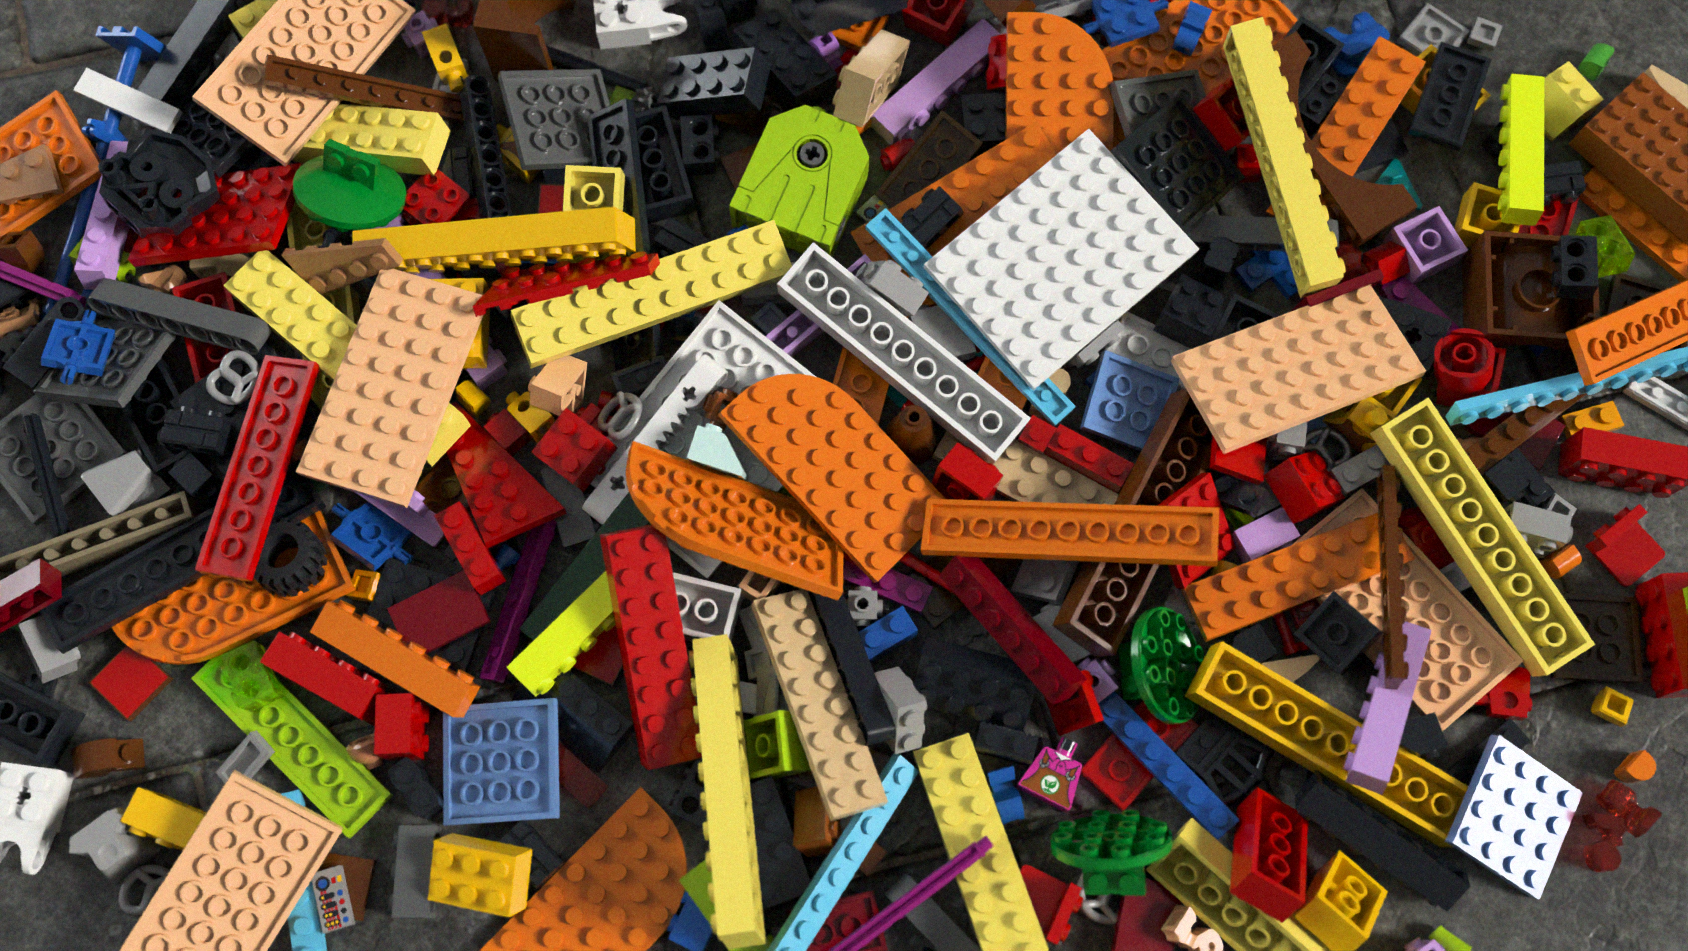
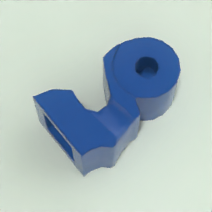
[1171,1,1212,56]
[984,765,1025,825]

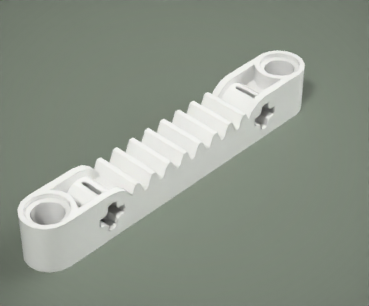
[582,354,728,527]

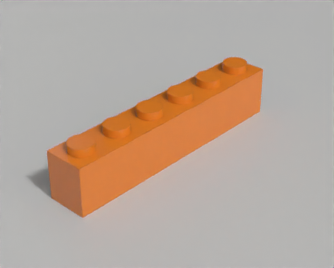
[310,600,481,718]

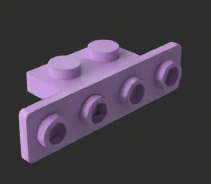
[355,490,445,547]

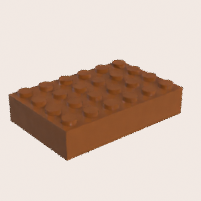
[1568,72,1688,245]

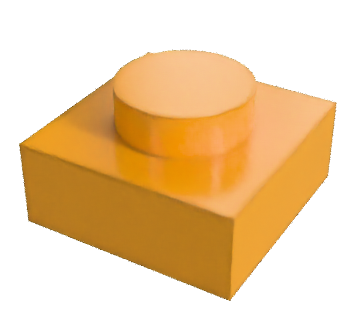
[346,569,381,602]

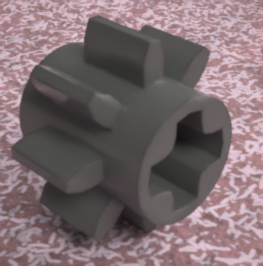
[631,87,660,113]

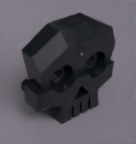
[98,129,220,239]

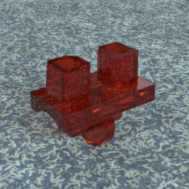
[1336,241,1368,285]

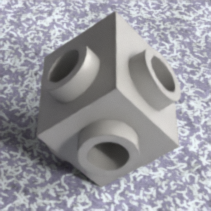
[845,586,883,629]

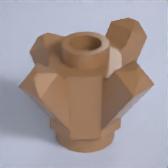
[138,265,187,296]

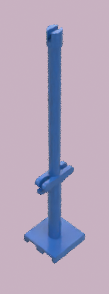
[39,26,166,323]

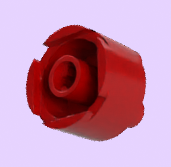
[1434,328,1495,394]

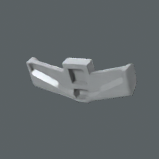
[738,606,779,718]

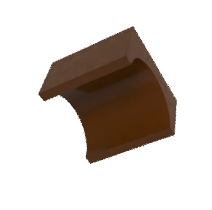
[473,0,576,82]
[1462,230,1600,365]

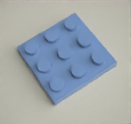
[1079,350,1180,452]

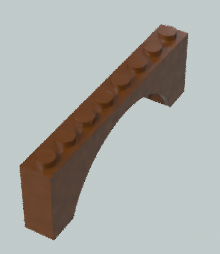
[1272,31,1418,247]

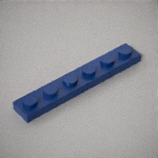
[1098,691,1239,840]

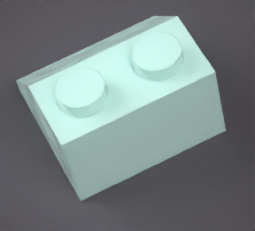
[686,423,748,481]

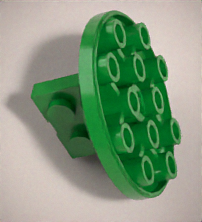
[293,139,406,232]
[1118,607,1204,724]
[1050,810,1173,896]

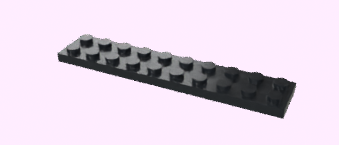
[587,99,663,371]
[40,460,326,654]

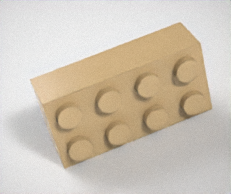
[833,29,910,128]

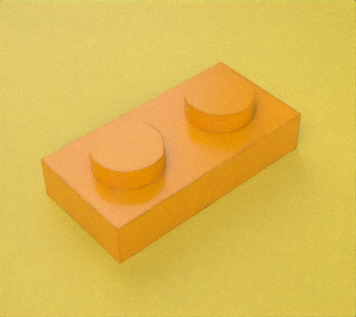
[1558,401,1624,439]

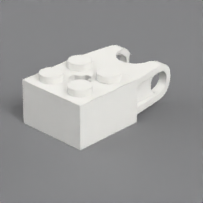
[594,0,687,49]
[0,762,73,875]

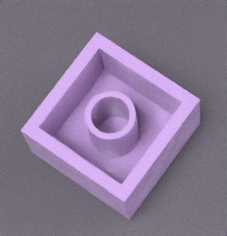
[1383,206,1468,284]

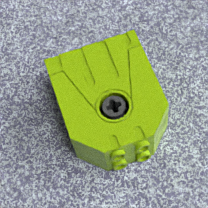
[729,105,869,258]

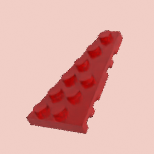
[472,252,660,317]
[446,402,567,548]

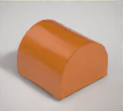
[1539,544,1582,579]
[1613,750,1656,783]

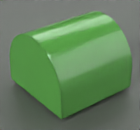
[1579,43,1614,81]

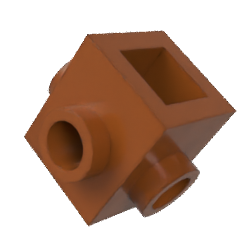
[702,388,739,431]

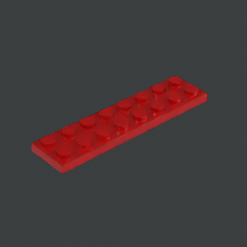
[195,355,320,582]

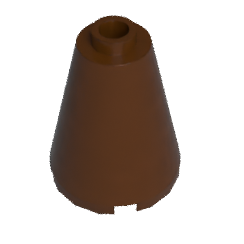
[885,405,939,464]

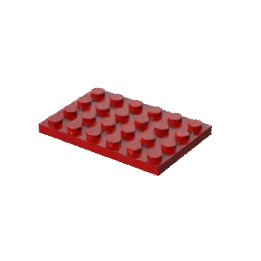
[128,163,303,267]

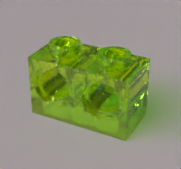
[1573,215,1636,278]
[221,640,284,712]

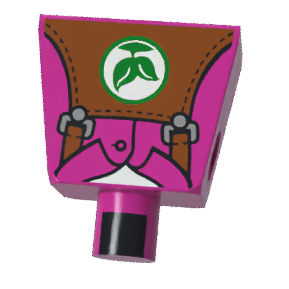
[1016,737,1082,813]

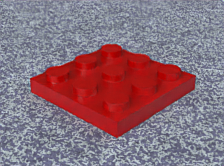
[1157,472,1236,589]

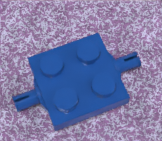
[1082,0,1168,48]
[41,310,115,385]
[331,501,413,572]

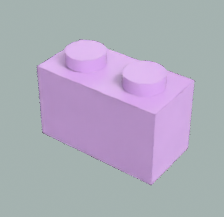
[1232,507,1300,564]

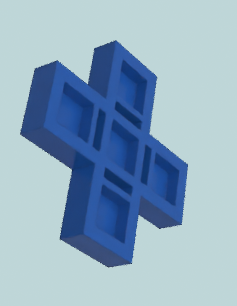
[1234,250,1299,300]

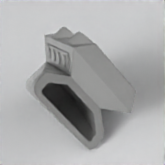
[80,449,170,516]
[69,807,162,883]

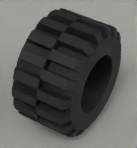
[253,518,327,597]

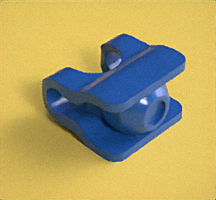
[1323,12,1390,78]

